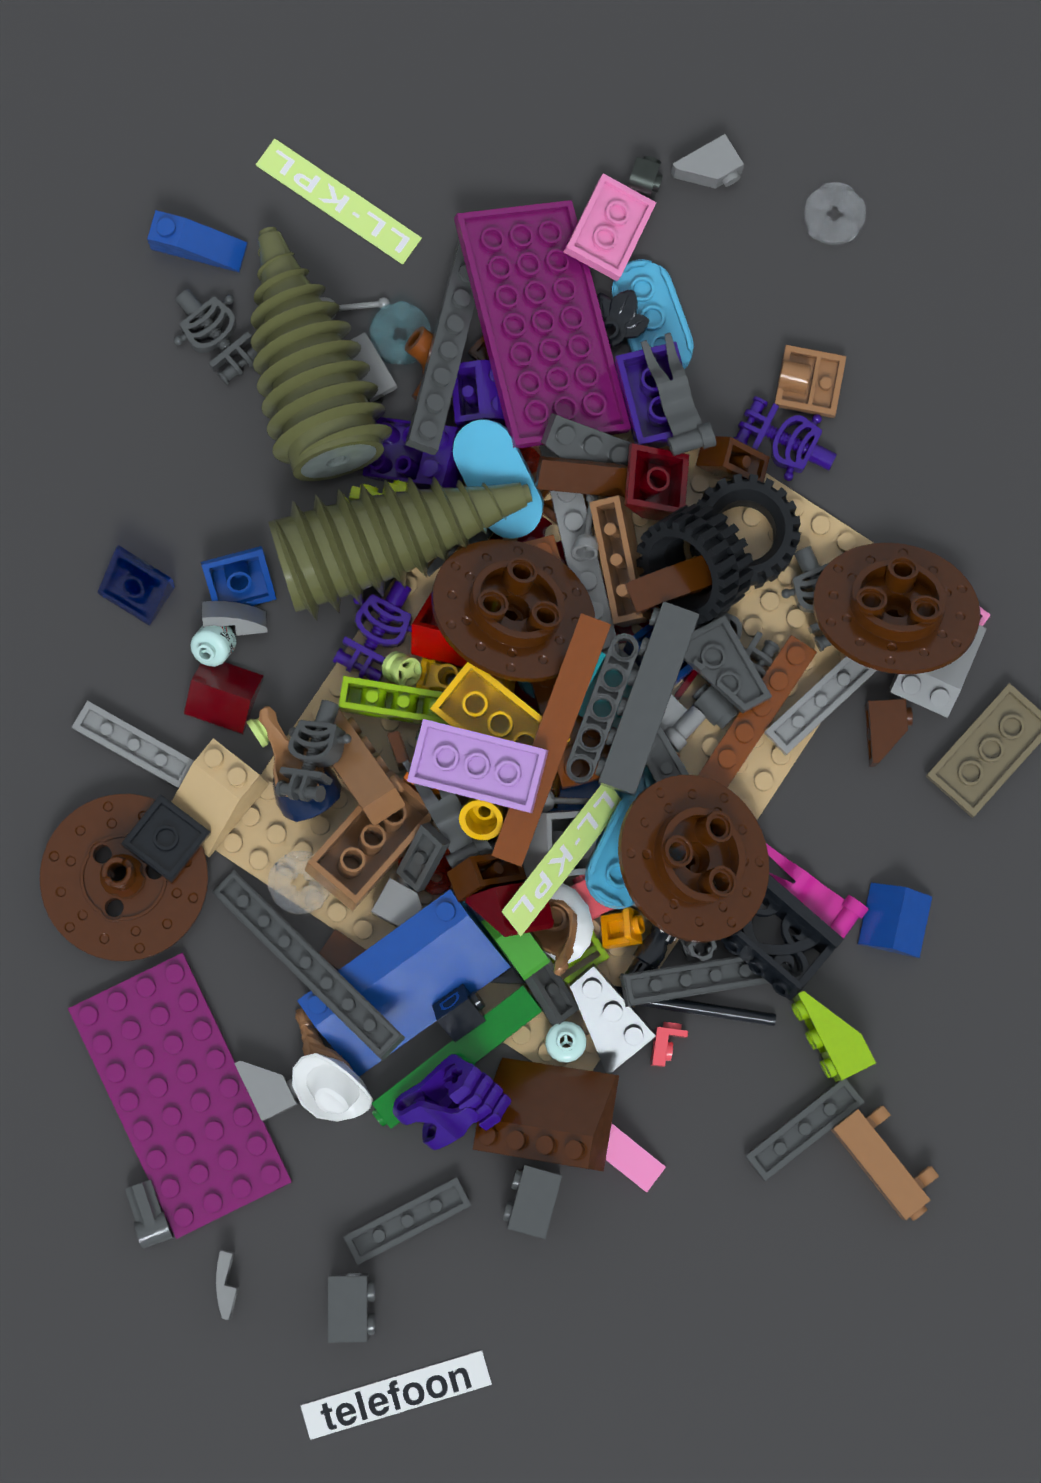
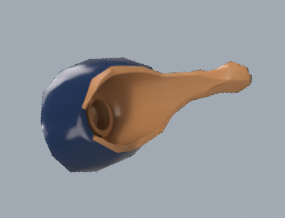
[258,706,342,822]

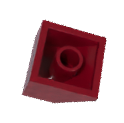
[624,443,690,521]

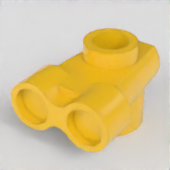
[416,657,462,691]

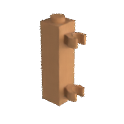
[831,1105,939,1221]

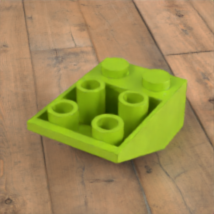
[791,991,876,1082]

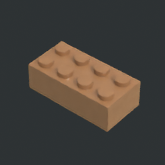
[304,769,433,912]

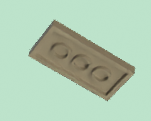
[926,683,1041,818]

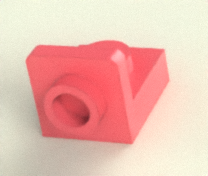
[650,1022,688,1067]

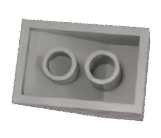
[890,625,987,718]

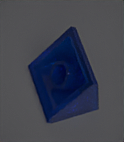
[97,545,176,625]

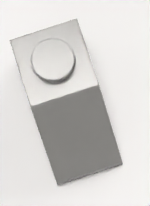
[671,134,744,189]
[371,877,422,927]
[234,1061,298,1121]

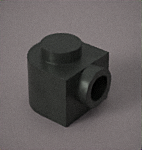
[628,156,663,197]

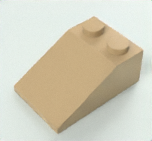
[171,738,269,857]

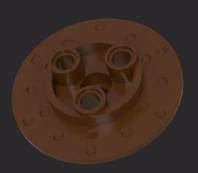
[431,539,595,682]
[813,543,980,674]
[618,775,769,943]
[40,794,208,962]

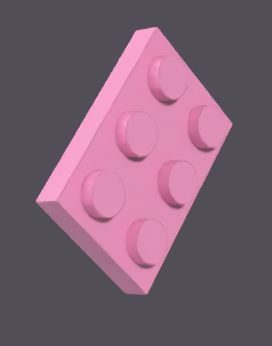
[563,173,656,281]

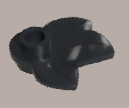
[597,290,650,347]

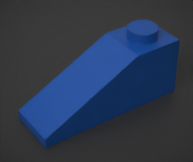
[147,210,248,273]

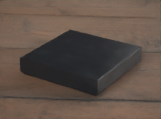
[121,794,211,883]

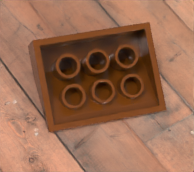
[473,1057,619,1172]

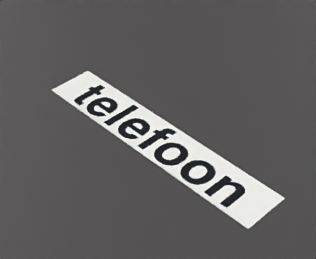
[300,1350,492,1440]

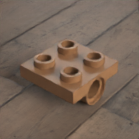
[774,345,847,418]

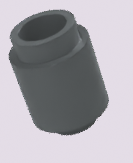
[693,683,739,729]

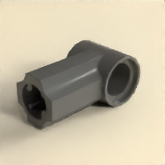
[679,939,717,962]
[125,1180,174,1249]

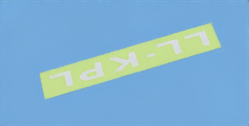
[256,138,422,265]
[502,785,621,936]

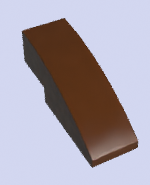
[625,555,712,615]

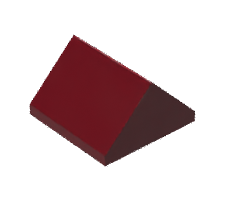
[184,662,264,735]
[466,882,554,937]

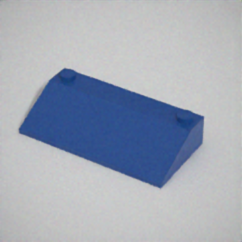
[297,889,512,1077]

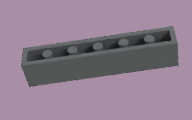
[595,601,700,797]

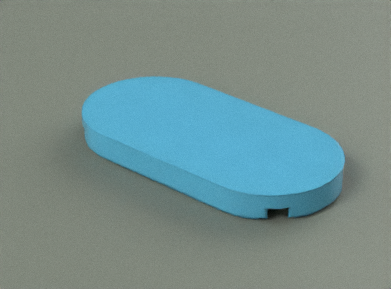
[612,259,694,369]
[453,419,544,539]
[585,791,642,909]

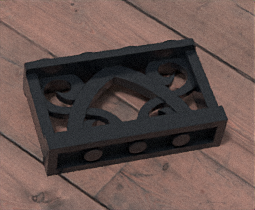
[720,875,844,1000]

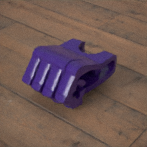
[392,1054,511,1150]

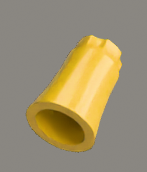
[459,798,505,840]

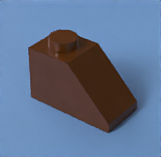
[696,436,770,482]
[865,699,913,767]
[447,853,527,902]

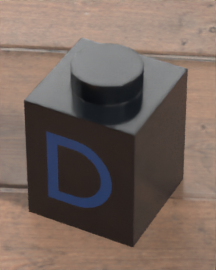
[432,984,486,1042]

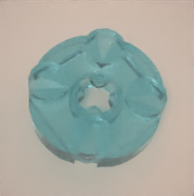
[370,301,431,365]

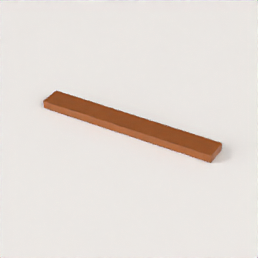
[491,613,611,867]

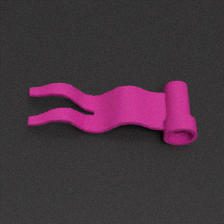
[766,843,869,939]

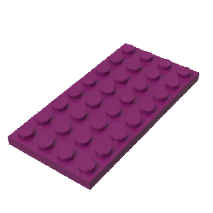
[454,200,631,448]
[68,953,293,1239]

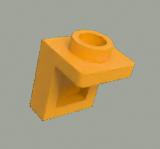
[600,907,645,949]

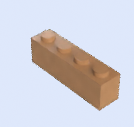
[589,495,652,628]
[331,709,406,826]

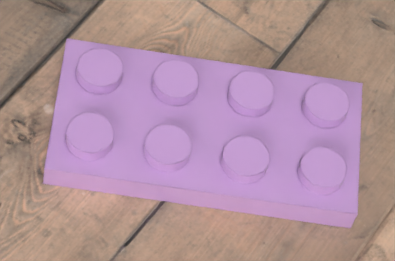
[407,719,549,814]

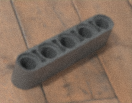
[566,633,639,784]

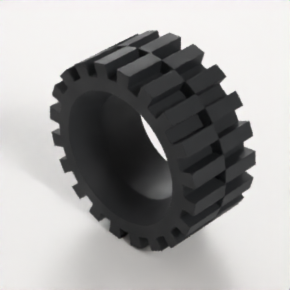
[690,474,801,589]
[636,504,754,624]

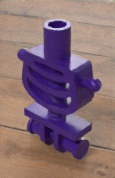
[733,396,837,481]
[333,581,412,682]

